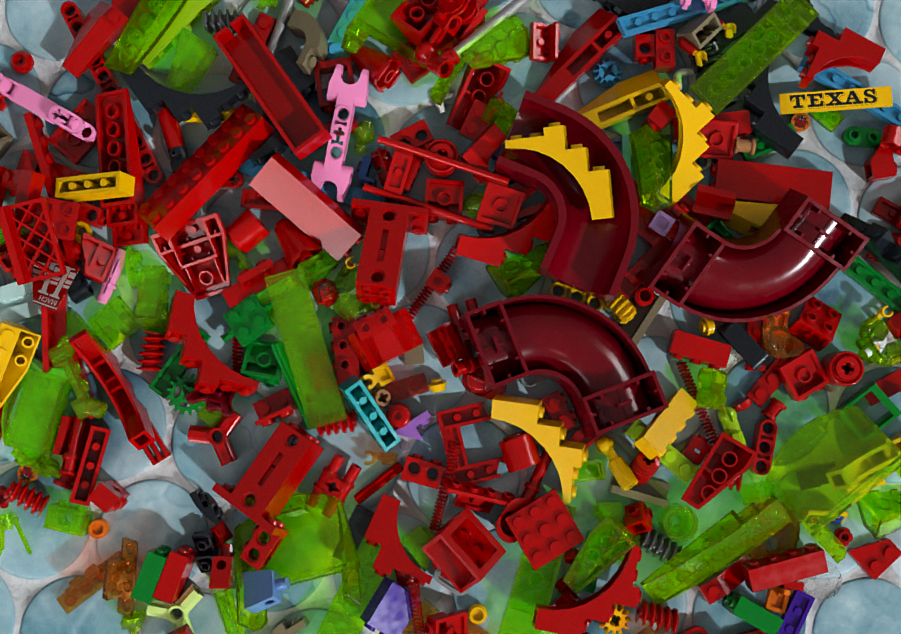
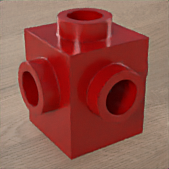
[623,501,653,536]

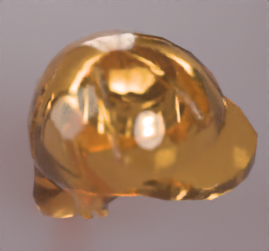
[762,315,804,359]

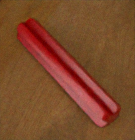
[354,462,403,504]

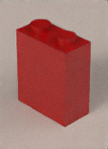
[153,545,198,604]

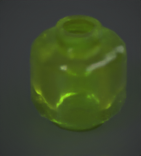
[463,193,484,218]

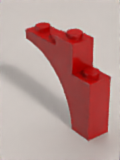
[798,27,886,89]
[364,493,433,586]

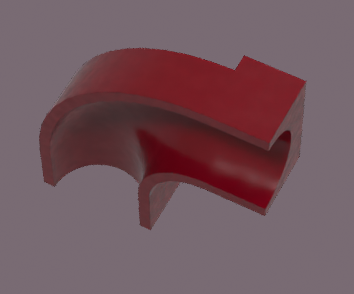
[494,90,639,302]
[637,188,870,323]
[458,294,669,437]

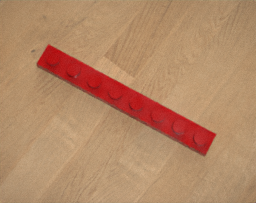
[23,112,82,262]

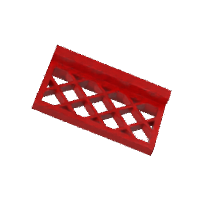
[0,197,67,285]

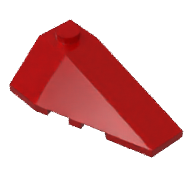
[390,0,440,45]
[62,1,130,79]
[446,51,512,130]
[681,432,758,510]

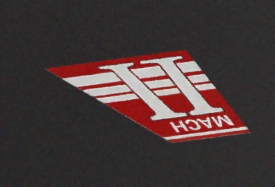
[33,255,80,311]

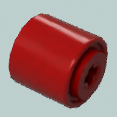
[424,139,459,179]
[225,208,270,253]
[820,351,864,386]
[498,431,541,473]

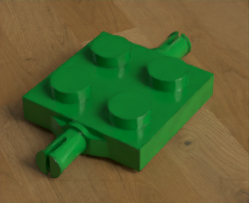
[220,293,278,347]

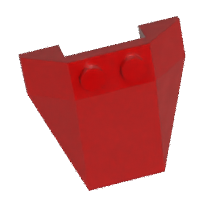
[150,212,231,301]

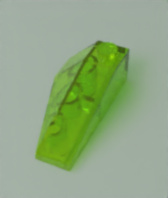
[485,242,549,299]
[855,489,901,539]

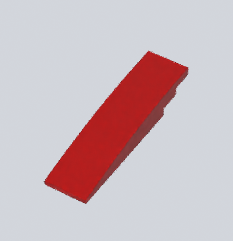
[95,88,149,248]

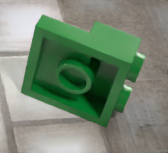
[240,340,287,387]

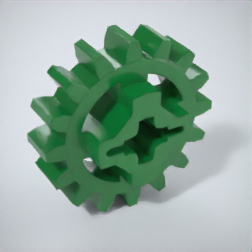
[166,373,205,415]

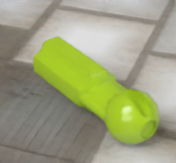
[717,406,747,446]

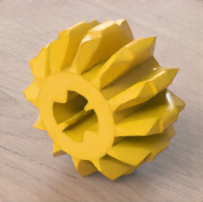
[604,292,637,324]
[598,603,631,634]

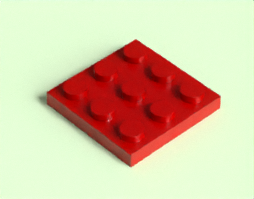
[504,488,585,571]

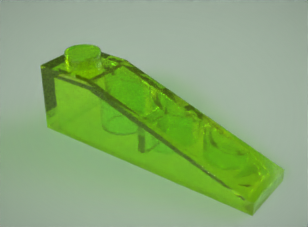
[460,14,529,69]
[563,515,636,595]

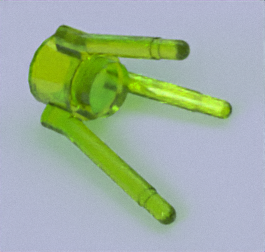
[0,513,32,555]

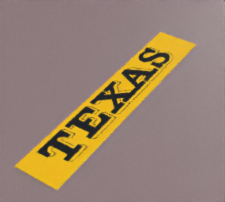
[779,86,893,115]

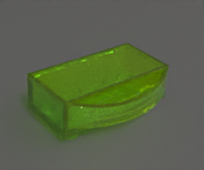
[1,369,74,456]

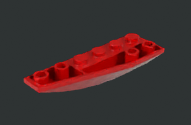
[535,8,623,101]

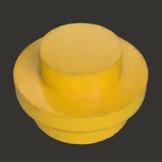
[698,318,715,336]
[428,377,447,392]
[468,604,487,624]

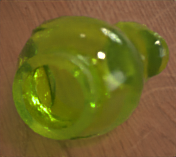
[353,121,376,155]

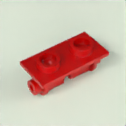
[371,148,392,186]

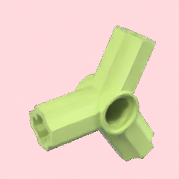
[146,584,204,634]

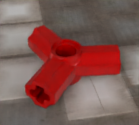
[187,411,243,466]

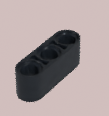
[717,322,771,371]
[333,505,374,564]

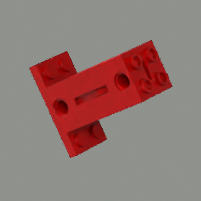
[351,198,429,306]
[212,421,324,538]

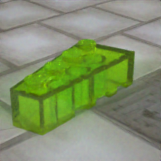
[629,124,672,214]

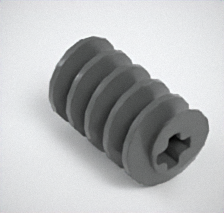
[203,9,243,34]
[638,529,683,566]

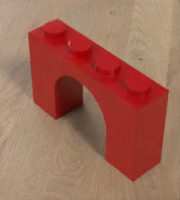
[459,124,537,204]

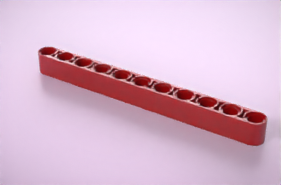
[60,1,166,187]

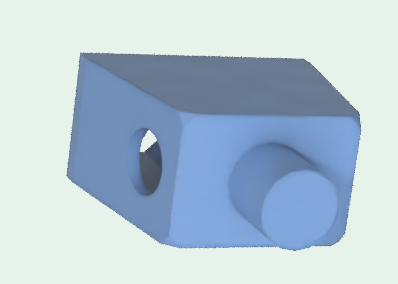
[243,570,290,614]

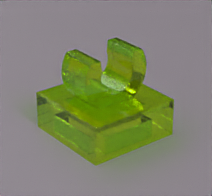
[256,0,279,11]
[120,610,146,634]

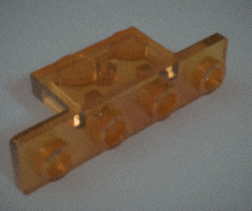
[102,537,138,617]
[57,551,130,614]

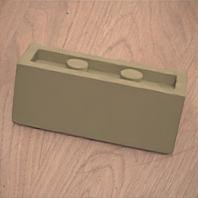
[620,294,666,346]
[608,474,670,508]

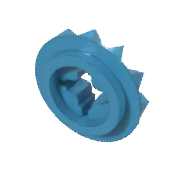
[592,57,623,88]

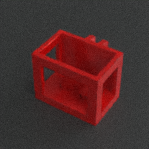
[421,507,506,593]

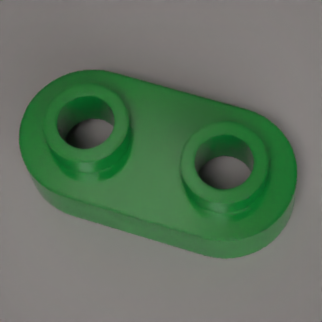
[841,126,882,149]

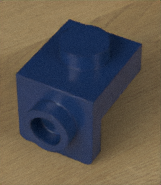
[357,156,378,187]

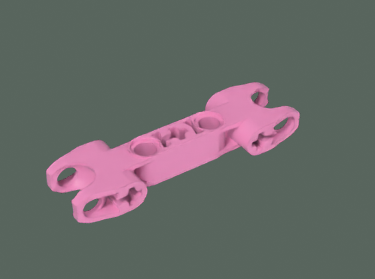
[311,64,369,203]
[0,73,97,142]

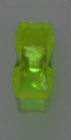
[696,368,727,410]

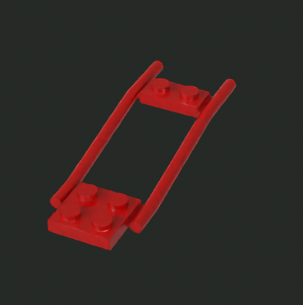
[362,135,525,233]

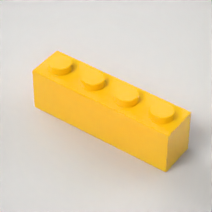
[55,171,135,202]
[633,387,699,460]

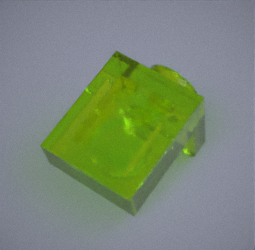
[31,454,61,478]

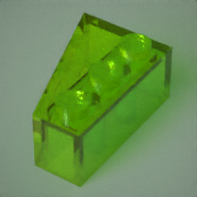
[166,27,219,94]
[135,265,171,333]

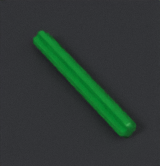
[270,341,316,430]

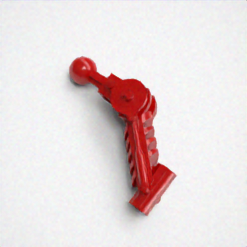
[415,0,480,66]

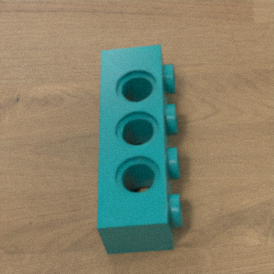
[338,375,401,452]

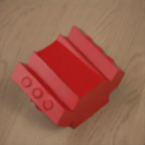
[347,308,424,372]

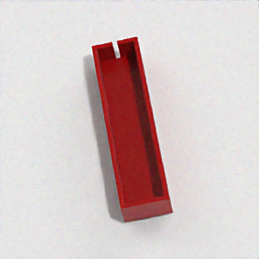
[212,14,332,161]
[135,104,274,242]

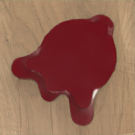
[186,388,236,418]

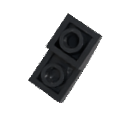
[189,489,224,524]
[191,530,218,573]

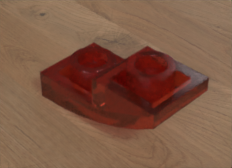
[385,373,430,404]

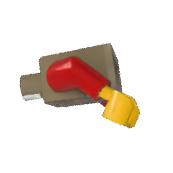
[675,12,736,66]

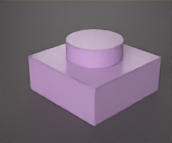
[648,209,676,237]

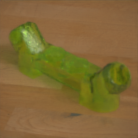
[48,335,108,420]

